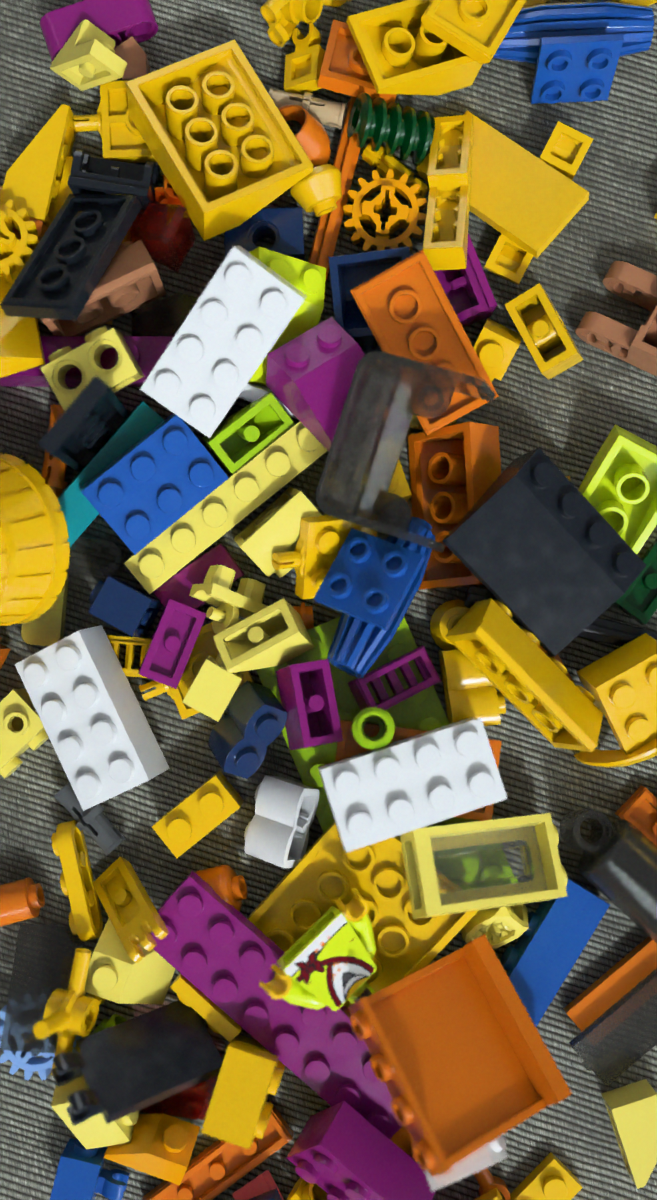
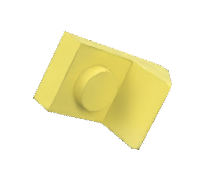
[50,19,128,91]

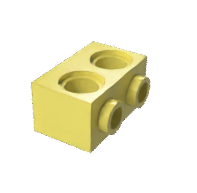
[41,326,144,412]

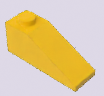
[0,104,76,228]

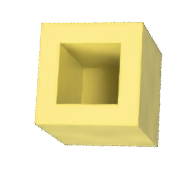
[182,654,244,722]

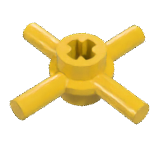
[33,948,106,1076]

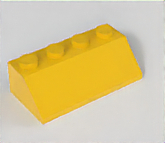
[446,599,603,752]

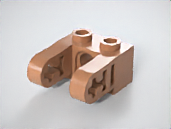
[575,261,657,376]

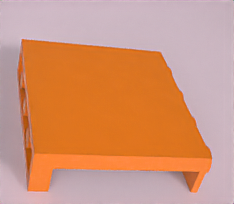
[348,934,572,1177]

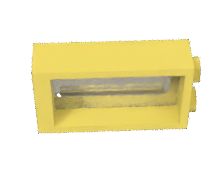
[400,813,568,919]

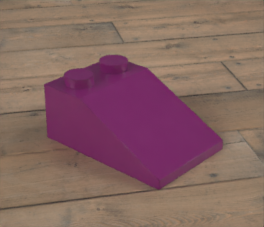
[266,317,405,466]

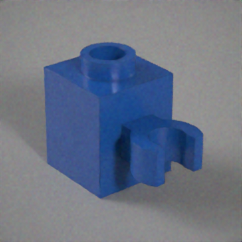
[50,1138,130,1200]

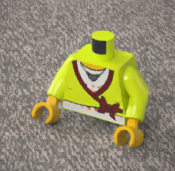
[259,888,377,1011]

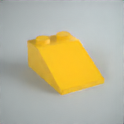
[346,0,483,96]

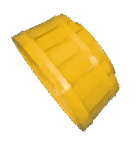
[0,452,70,626]

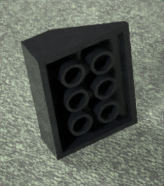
[442,447,646,656]

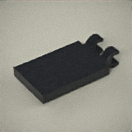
[51,1000,223,1125]

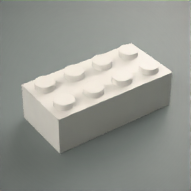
[140,246,307,438]
[14,625,170,811]
[318,717,508,853]

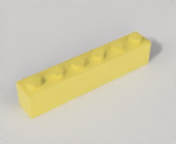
[124,421,328,595]

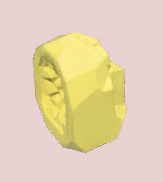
[461,904,529,949]

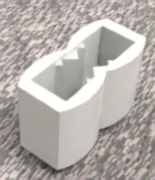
[244,775,319,868]

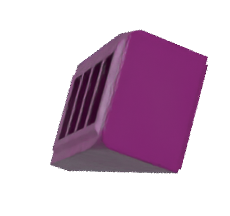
[348,645,441,711]

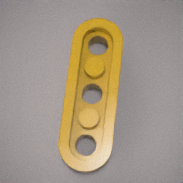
[51,820,103,942]

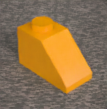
[104,1113,200,1185]

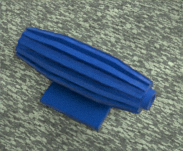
[493,1,654,104]
[313,517,435,678]

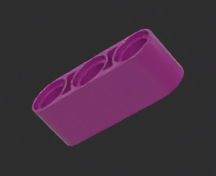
[40,0,158,61]

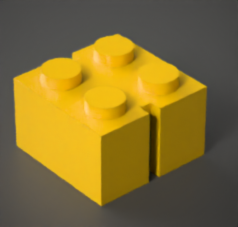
[201,1034,285,1150]

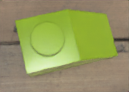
[201,392,295,475]

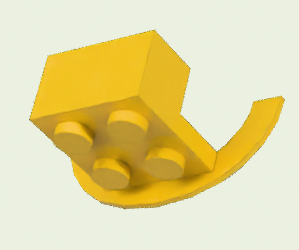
[574,633,657,768]

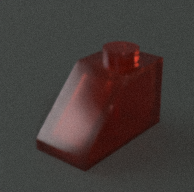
[130,203,196,273]

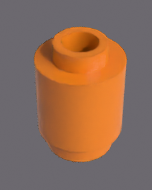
[0,877,45,927]

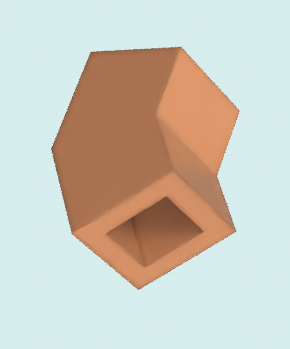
[114,36,150,80]

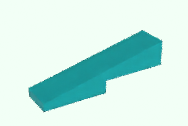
[57,401,164,547]

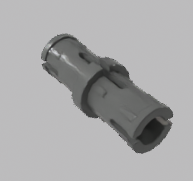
[54,782,126,856]

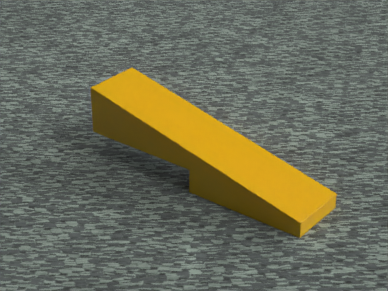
[423,114,473,271]

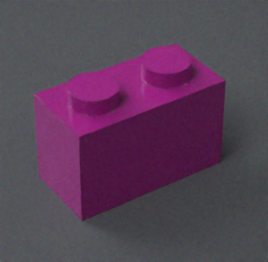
[276,659,343,750]

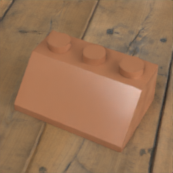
[41,240,167,336]

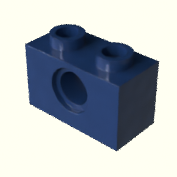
[224,207,305,261]
[88,576,163,637]

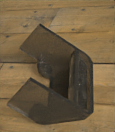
[316,351,495,553]

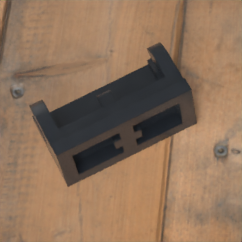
[68,149,160,212]

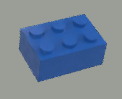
[79,413,229,555]

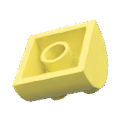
[233,487,322,578]

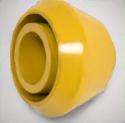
[290,164,342,217]
[430,600,470,650]

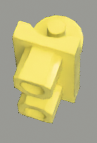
[189,565,268,634]

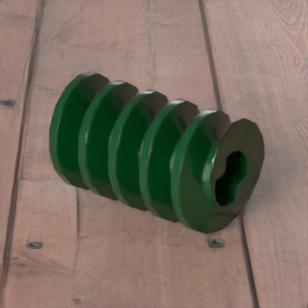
[347,92,435,165]

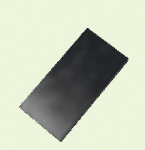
[0,194,142,320]
[38,376,130,472]

